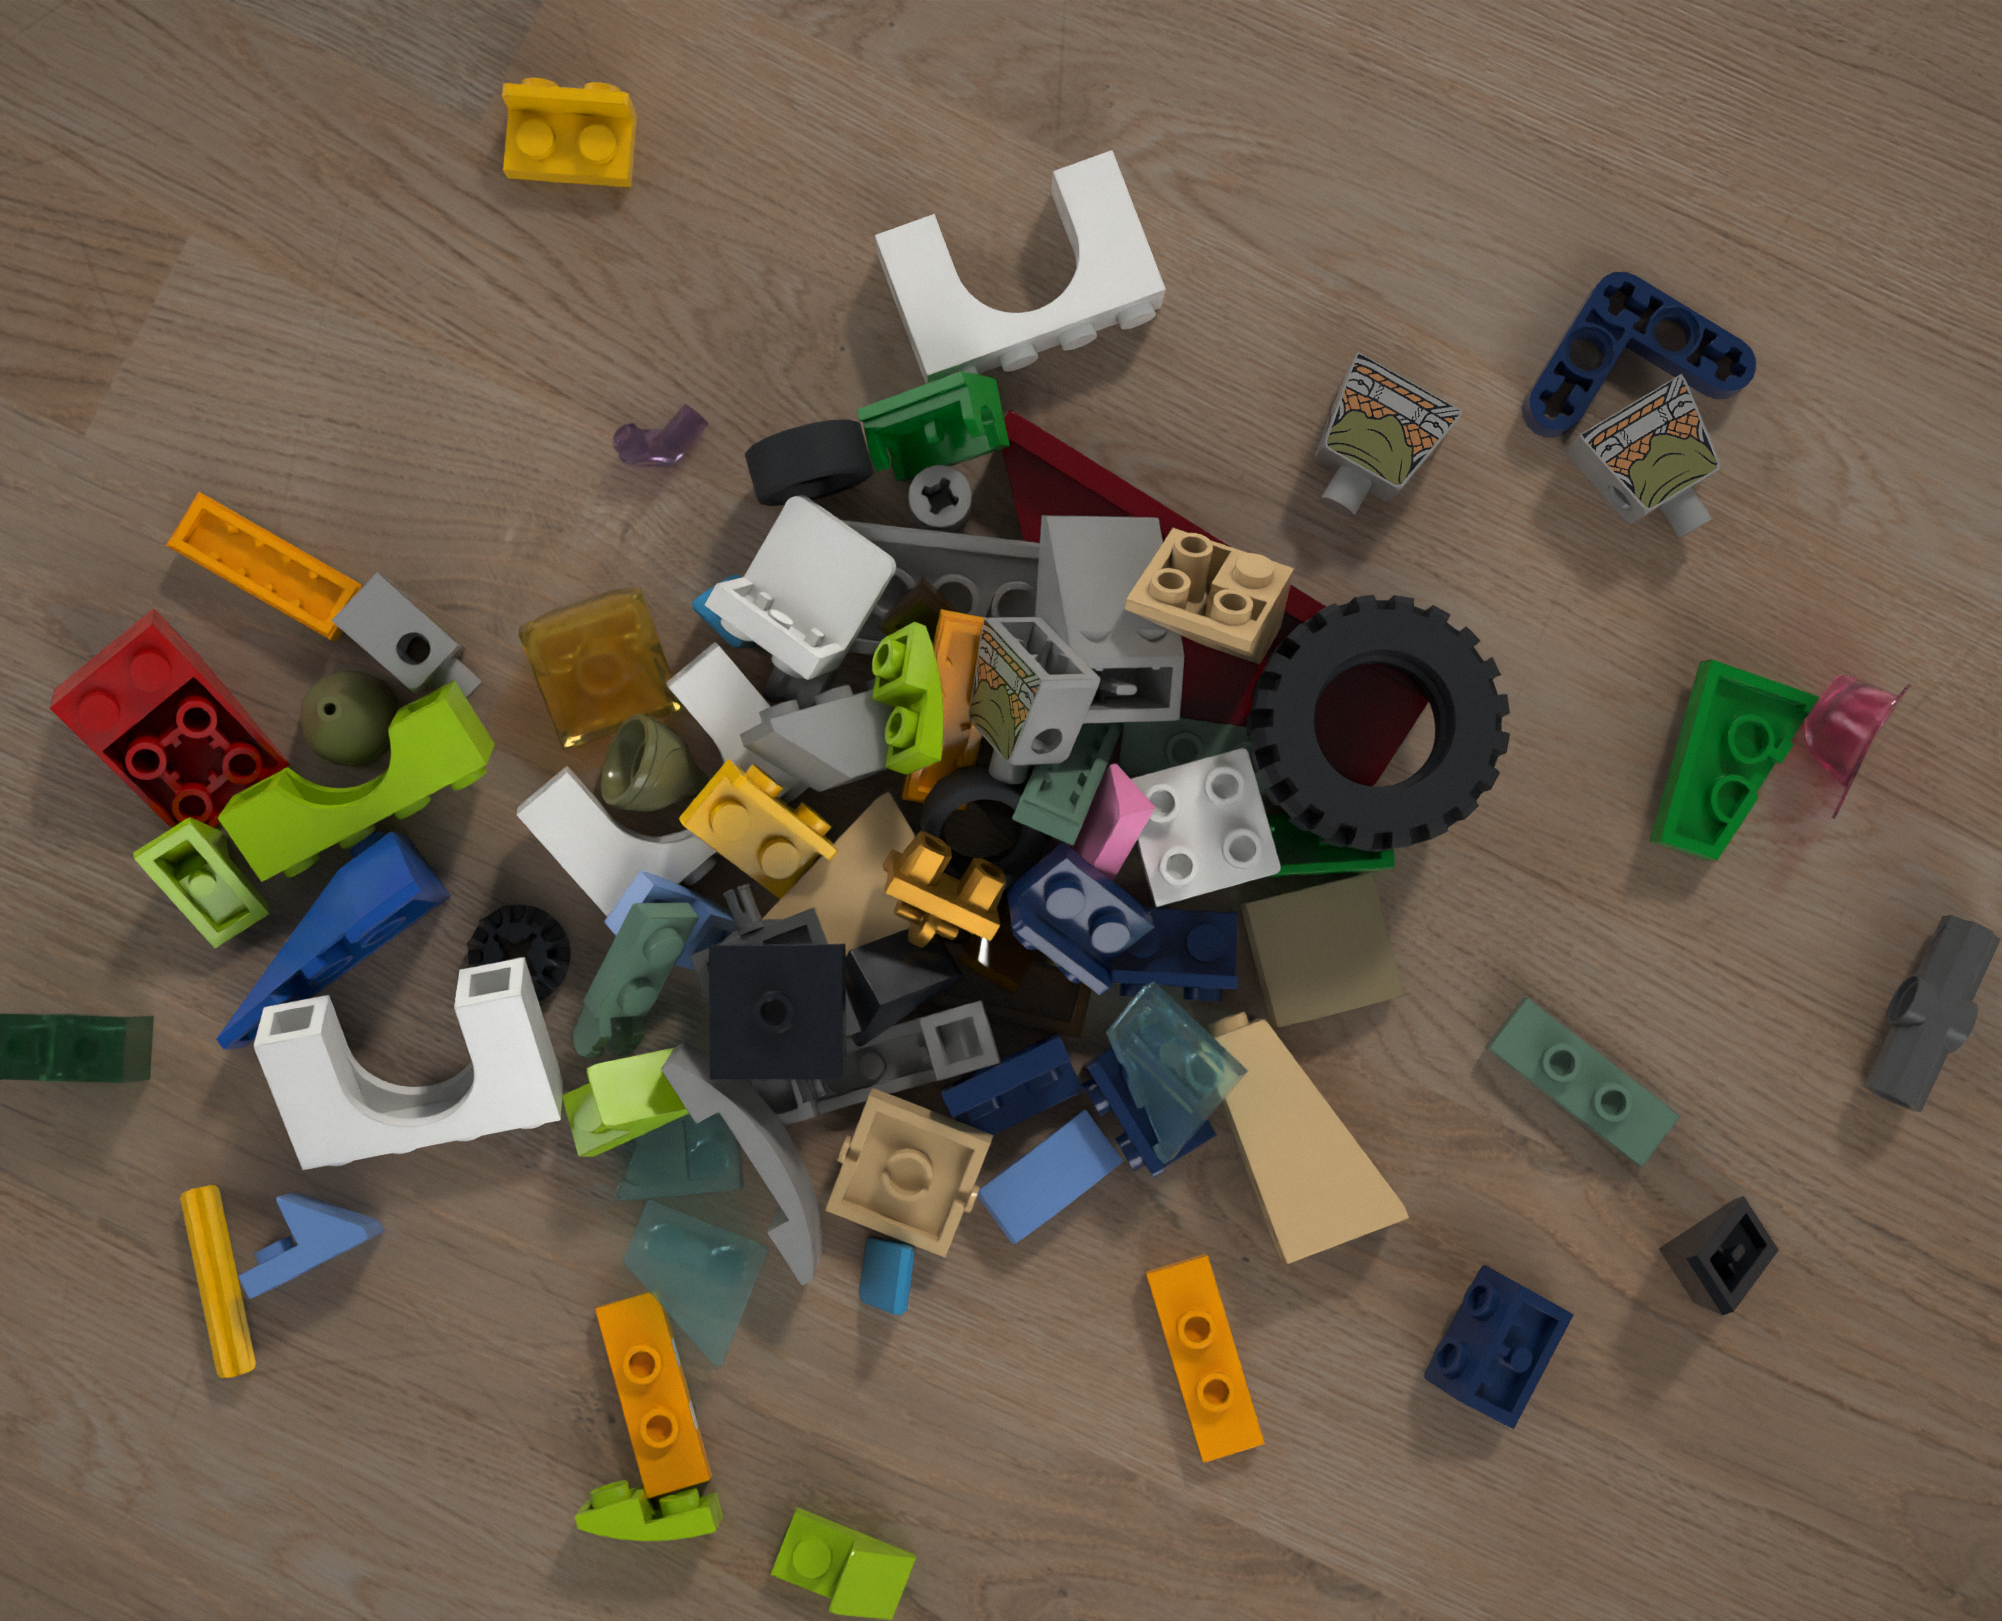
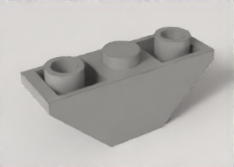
[739,678,894,792]

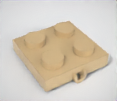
[825,1088,993,1258]

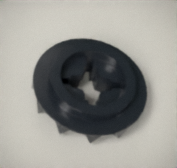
[467,904,570,1002]

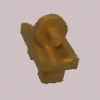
[883,831,1006,947]

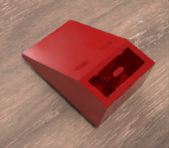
[49,608,289,828]

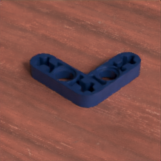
[1522,272,1756,438]

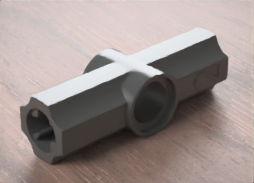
[1863,915,2001,1112]

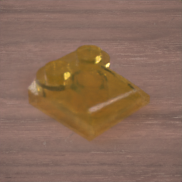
[518,587,685,750]

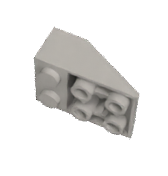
[1035,515,1185,723]

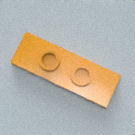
[166,492,363,643]
[901,609,984,810]
[1145,1253,1265,1463]
[595,1288,712,1499]

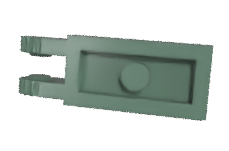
[572,903,699,1058]

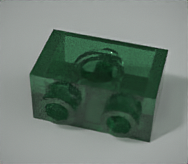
[0,1012,154,1083]

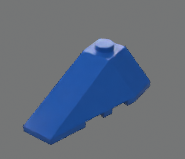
[216,830,451,1050]

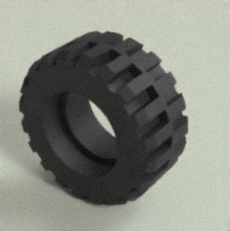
[1247,595,1510,851]

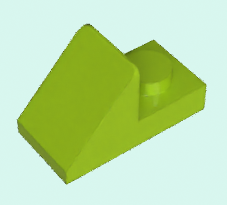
[133,817,270,949]
[562,1048,689,1158]
[770,1507,916,1620]

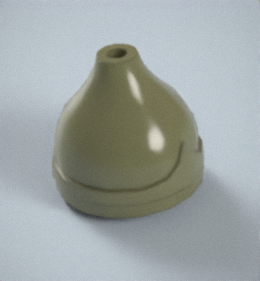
[299,670,399,767]
[600,714,709,812]

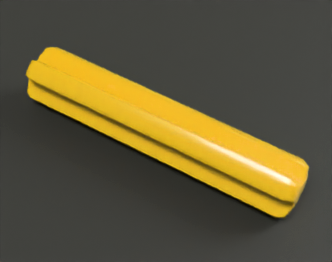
[180,1185,256,1378]

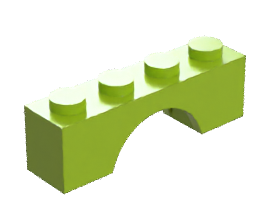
[218,680,495,882]

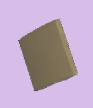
[1240,872,1405,1029]

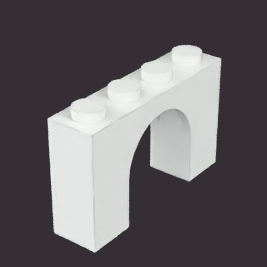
[875,150,1166,384]
[517,642,809,917]
[253,957,563,1170]

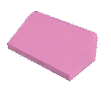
[1066,764,1155,881]

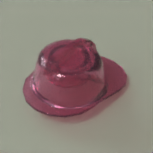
[1805,675,1911,819]

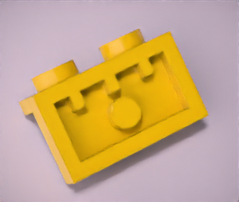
[502,78,637,188]
[679,758,839,899]

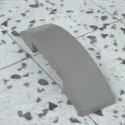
[743,1000,1000,1126]
[661,1042,822,1286]

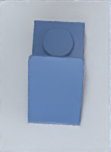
[238,1192,385,1300]

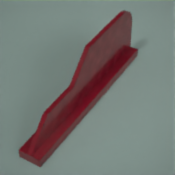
[1002,409,1429,786]

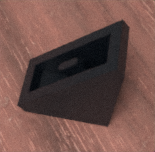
[846,928,963,1047]
[1659,1196,1779,1315]

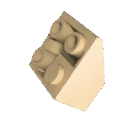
[1125,528,1294,665]

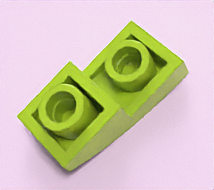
[872,622,944,775]
[574,1480,723,1541]

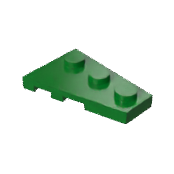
[1649,659,1824,861]

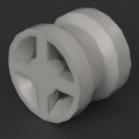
[908,465,972,533]
[763,666,838,710]

